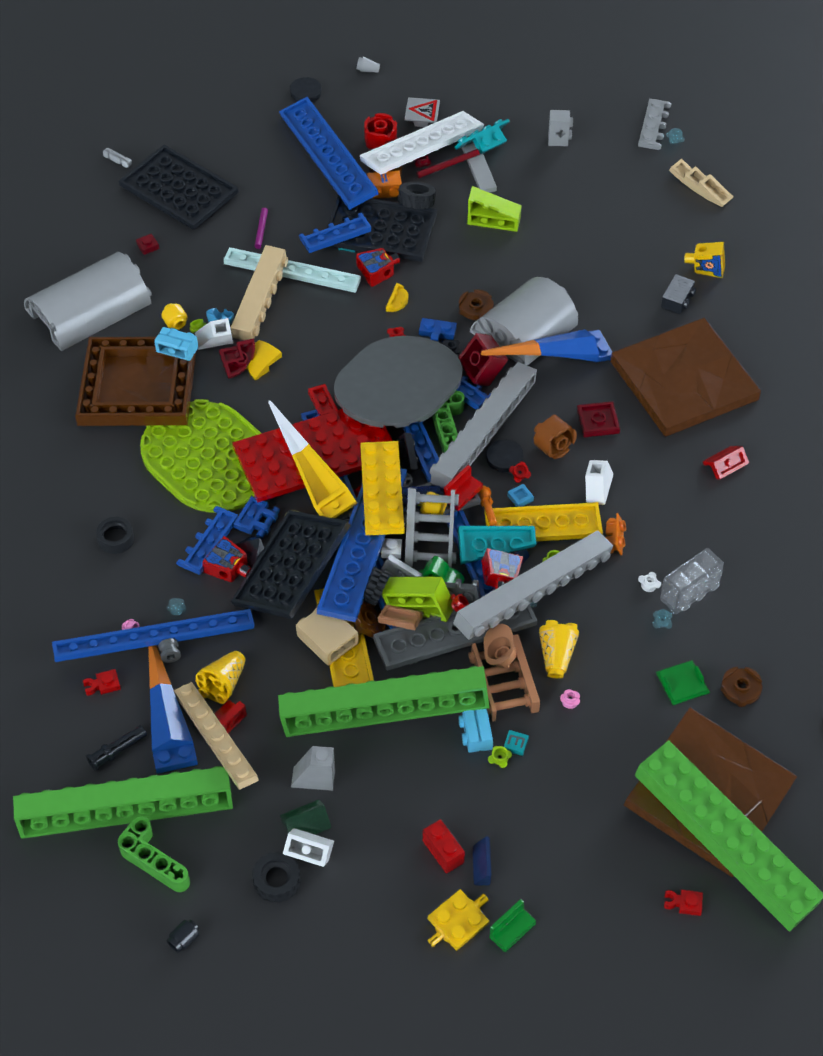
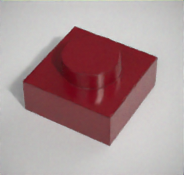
[136,233,159,255]

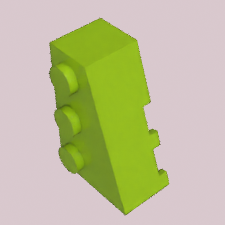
[467,186,522,232]
[381,577,453,622]

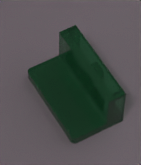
[280,799,331,835]

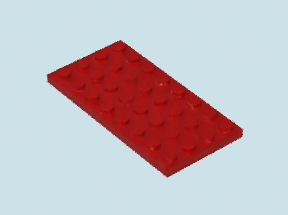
[232,409,393,503]

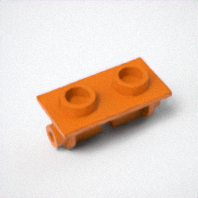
[605,513,626,555]

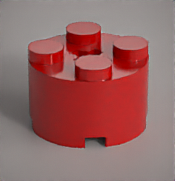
[364,113,397,149]

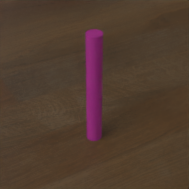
[255,208,268,249]

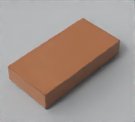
[378,605,423,630]

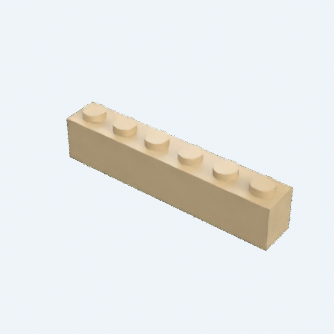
[231,245,288,340]

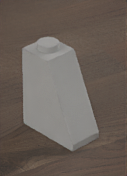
[291,746,335,791]

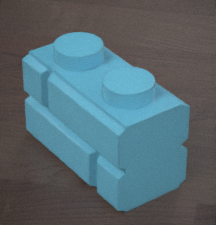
[155,327,198,361]
[458,709,493,753]

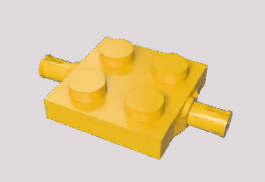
[427,889,490,951]

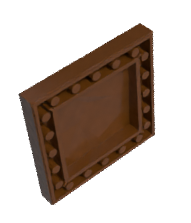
[611,318,761,437]
[75,337,197,426]
[624,707,797,877]

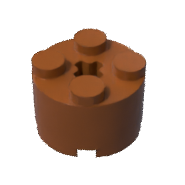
[534,414,577,459]

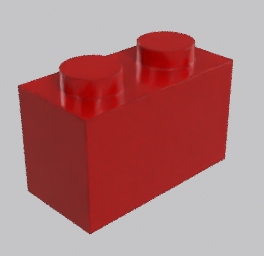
[423,819,465,874]

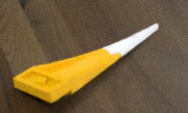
[268,401,358,518]

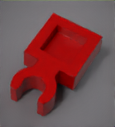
[83,669,121,696]
[664,890,703,916]

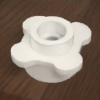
[638,572,661,592]

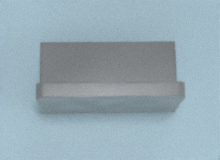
[380,555,422,577]

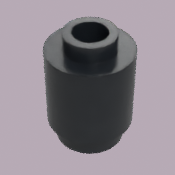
[166,920,199,953]

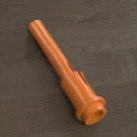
[478,486,497,526]

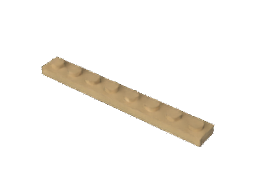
[174,682,259,790]

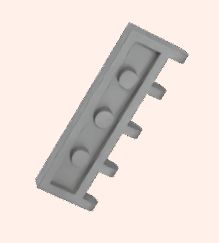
[638,98,671,150]

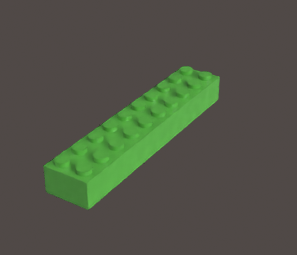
[278,666,490,737]
[634,740,823,932]
[13,766,233,839]

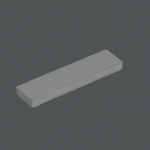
[462,143,497,193]

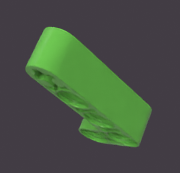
[431,391,465,453]
[118,816,190,892]

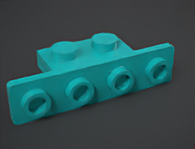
[455,119,510,155]

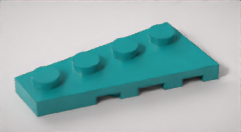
[457,526,537,564]

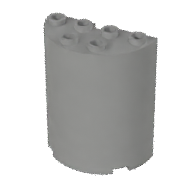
[470,277,578,366]

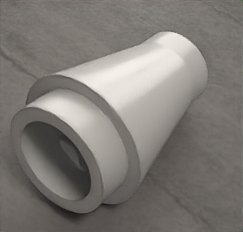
[356,56,380,73]

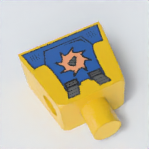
[685,242,725,278]

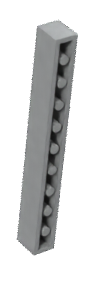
[430,362,537,489]
[453,530,613,640]

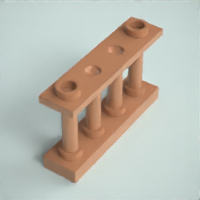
[469,634,540,722]

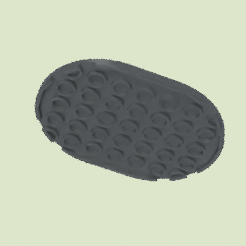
[334,336,462,428]

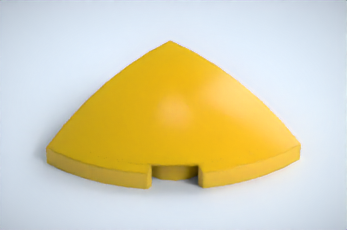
[247,340,282,381]

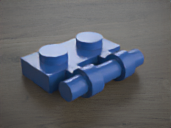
[234,496,280,540]

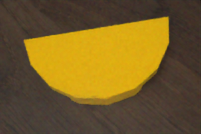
[386,283,409,312]

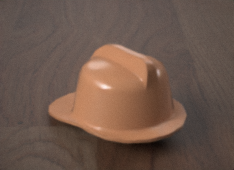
[484,624,517,669]

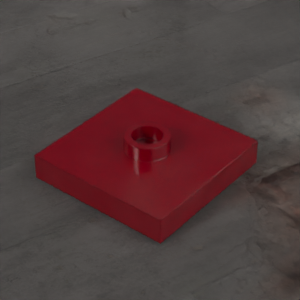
[577,401,620,437]

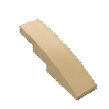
[669,159,734,207]

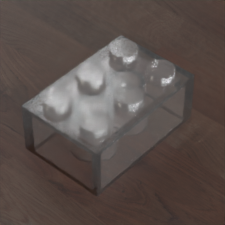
[660,548,724,615]

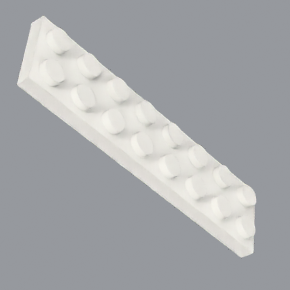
[360,111,484,175]

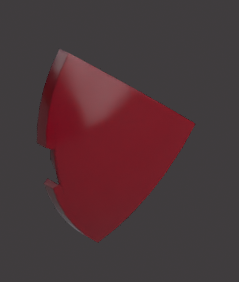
[219,338,255,379]

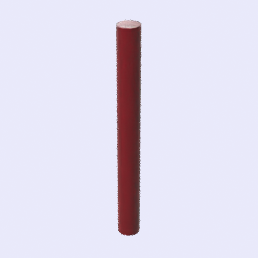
[416,149,480,178]

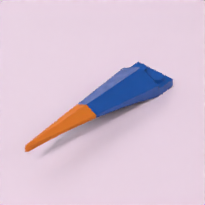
[481,329,612,362]
[148,645,198,774]

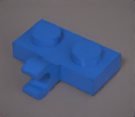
[419,318,457,342]

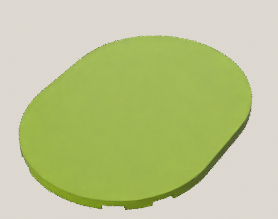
[140,399,262,513]

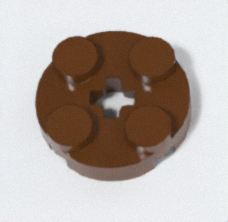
[459,289,494,320]
[354,601,387,638]
[721,667,762,707]

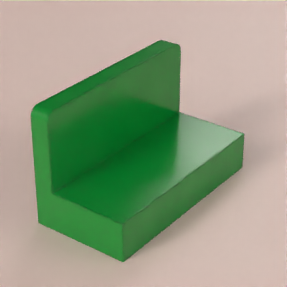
[489,899,536,952]

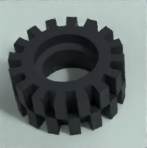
[363,567,389,606]

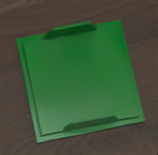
[656,660,710,705]

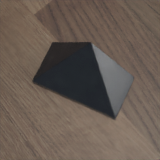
[236,536,264,568]

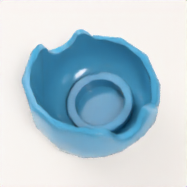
[206,308,235,325]

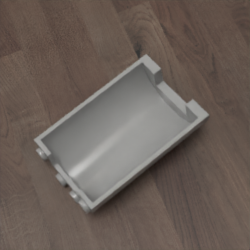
[24,252,152,351]

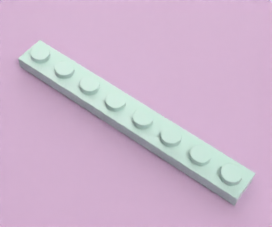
[224,247,361,293]

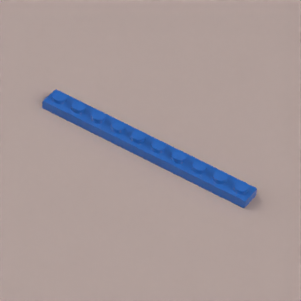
[52,609,254,662]

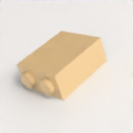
[296,608,358,666]

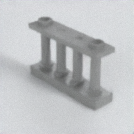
[405,487,459,568]

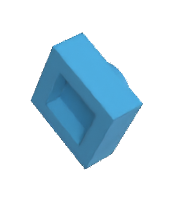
[507,484,534,507]

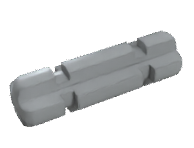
[103,148,132,168]

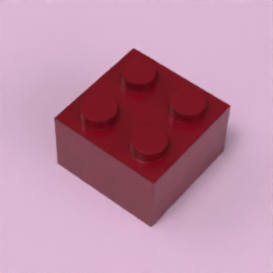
[458,333,508,386]

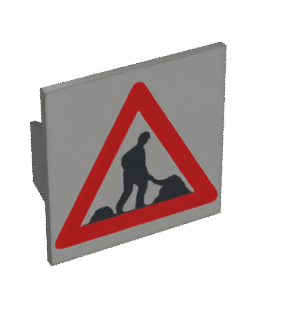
[404,97,440,127]

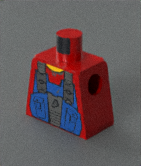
[356,248,400,287]
[202,536,251,582]
[481,548,523,589]

